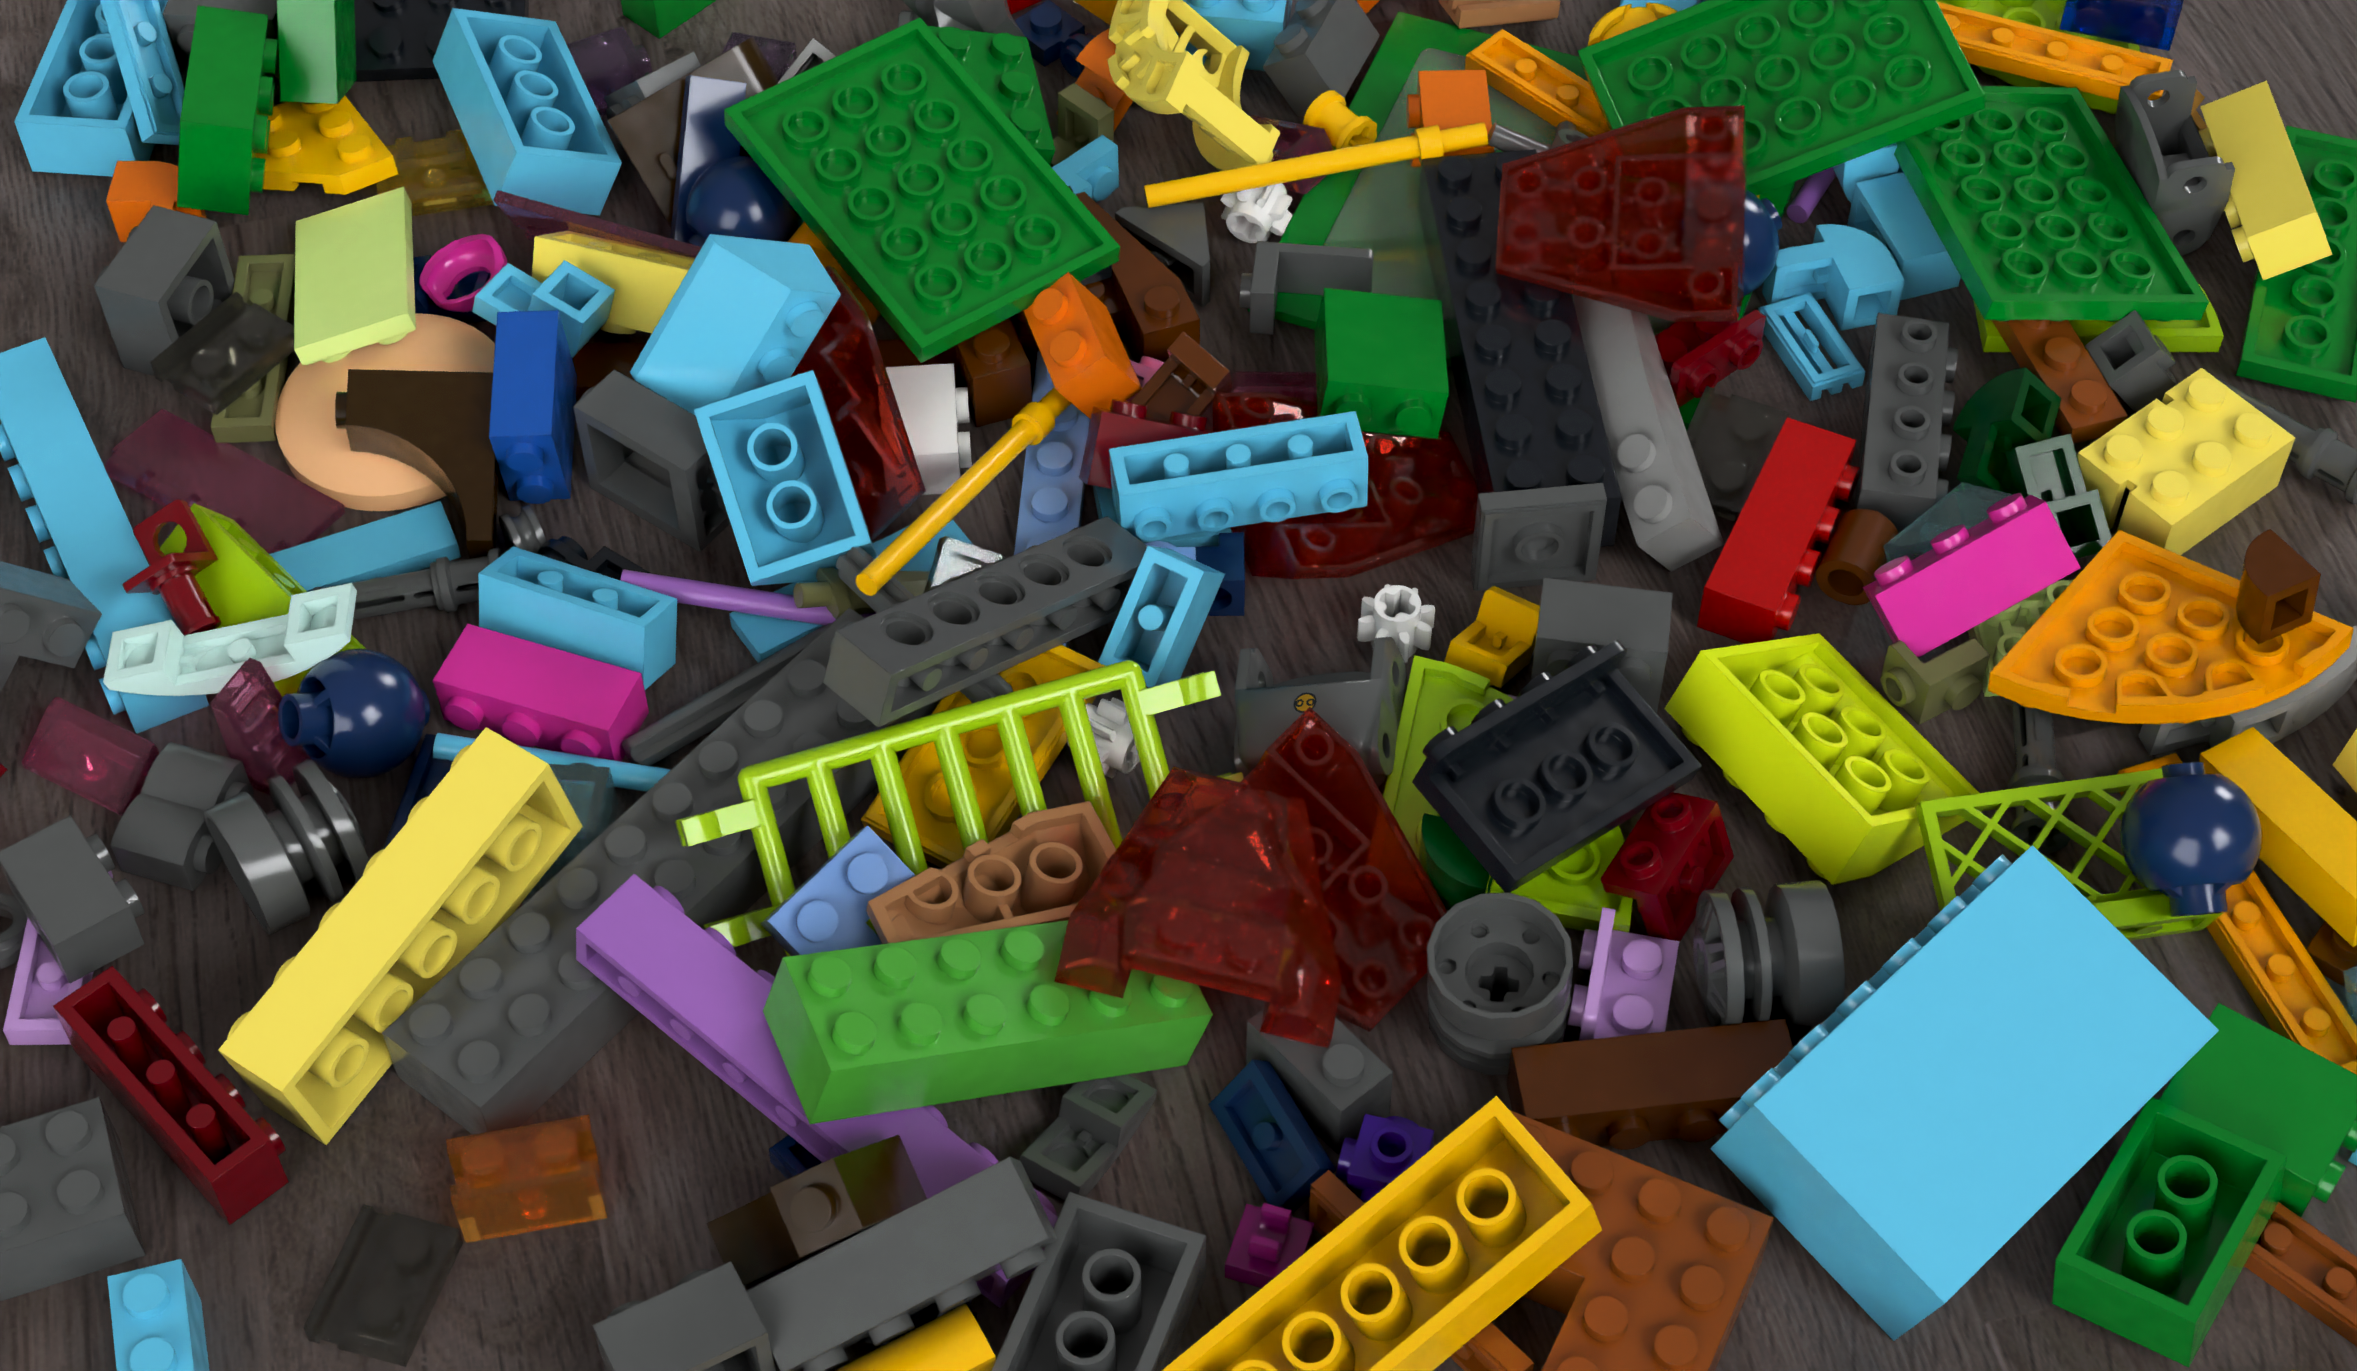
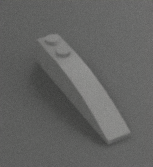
[1572,250,1724,572]

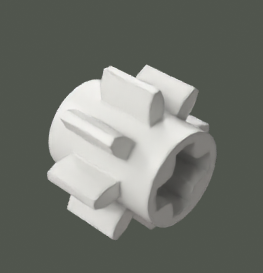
[1220,183,1293,243]
[1357,584,1435,663]
[1067,697,1139,778]

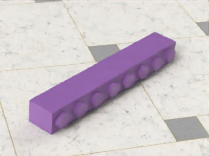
[576,874,1058,1308]

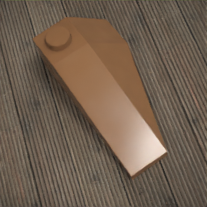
[866,801,1144,944]

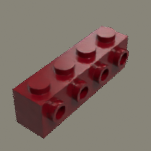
[53,966,289,1225]

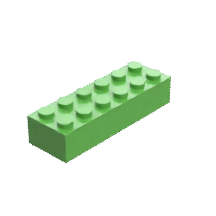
[763,908,1213,1124]

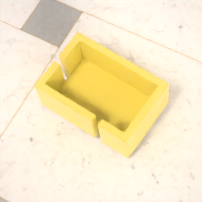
[2077,368,2295,555]

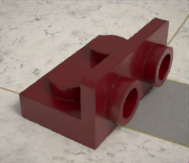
[1655,300,1766,408]
[1600,792,1734,943]

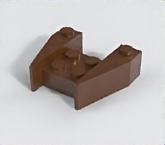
[955,192,1200,428]

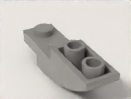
[2138,626,2357,756]

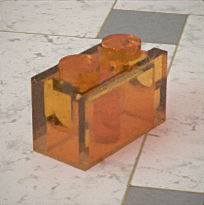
[446,1115,607,1243]

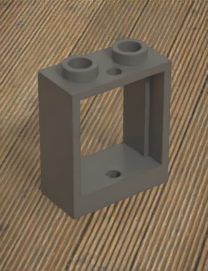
[573,369,730,552]

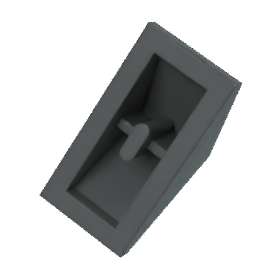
[1115,202,1210,308]

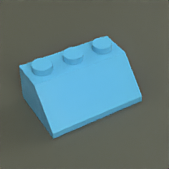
[630,234,841,415]
[694,370,877,586]

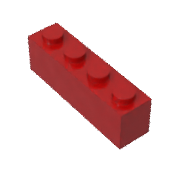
[1697,417,1860,644]

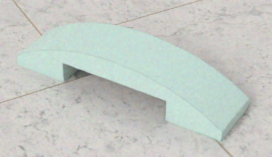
[103,583,357,696]

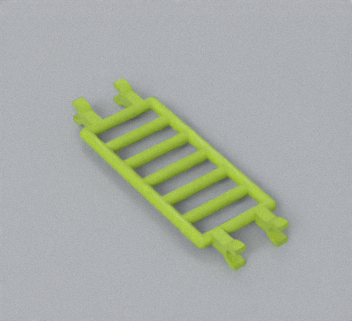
[675,660,1249,957]

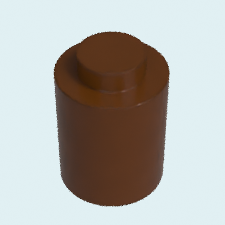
[1816,509,1899,605]

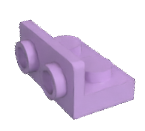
[1568,907,1679,1041]

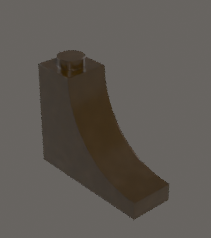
[335,369,499,559]
[706,1135,927,1286]

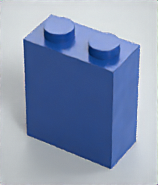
[489,310,577,504]

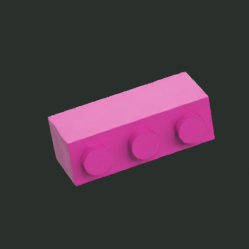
[1863,493,2081,658]
[433,623,649,762]

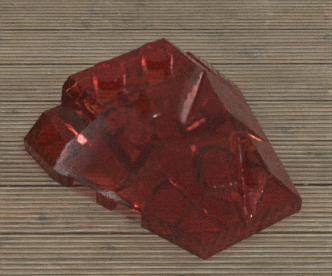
[1054,766,1342,1048]

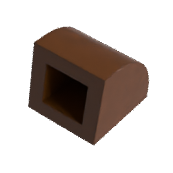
[2236,529,2321,644]

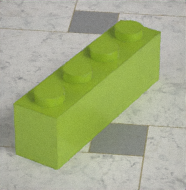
[160,503,366,705]

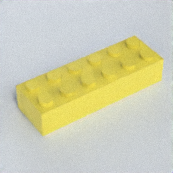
[218,727,583,1145]

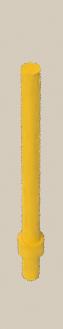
[1144,122,1488,208]
[855,387,1072,596]

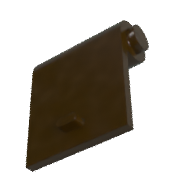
[607,36,779,228]

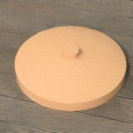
[275,313,495,511]

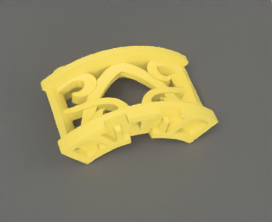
[1107,0,1280,171]

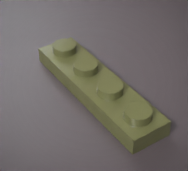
[211,254,295,443]

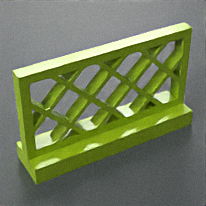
[1915,768,2223,941]

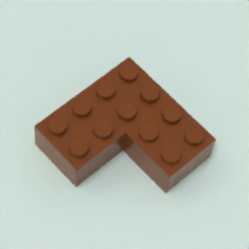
[1510,1110,1774,1371]

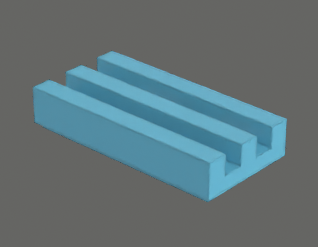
[1758,292,1866,401]

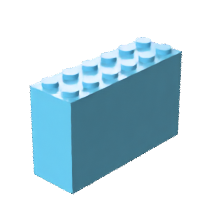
[1710,845,2219,1341]

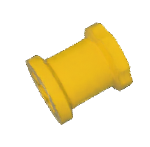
[1303,90,1377,150]

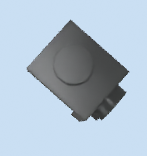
[1239,241,1374,335]

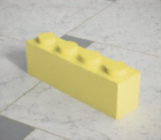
[2198,81,2333,280]
[532,231,695,336]

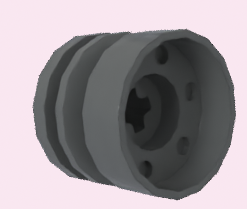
[203,759,369,935]
[1693,880,1845,1028]
[1427,892,1573,1075]

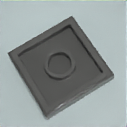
[1470,483,1607,591]

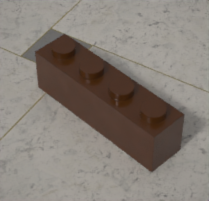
[1507,1019,1793,1150]

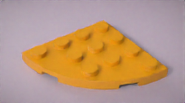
[1988,530,2354,724]

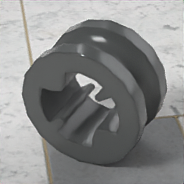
[499,505,547,554]

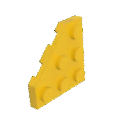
[256,96,398,195]

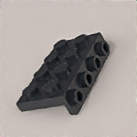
[354,0,529,82]
[1412,640,1702,893]

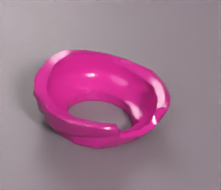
[419,234,507,312]

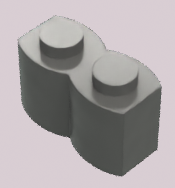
[110,742,254,891]

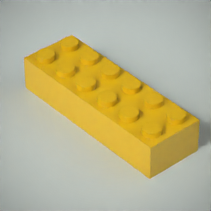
[1162,1096,1602,1371]

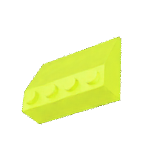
[1664,633,1982,885]

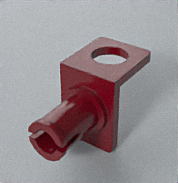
[122,499,221,635]

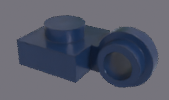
[1015,0,1096,78]

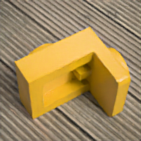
[1444,586,1540,688]

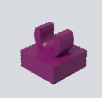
[1225,1203,1314,1288]

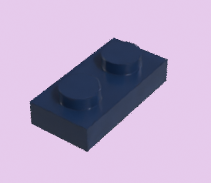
[1208,1059,1336,1214]

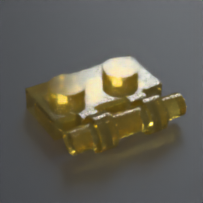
[376,129,494,216]

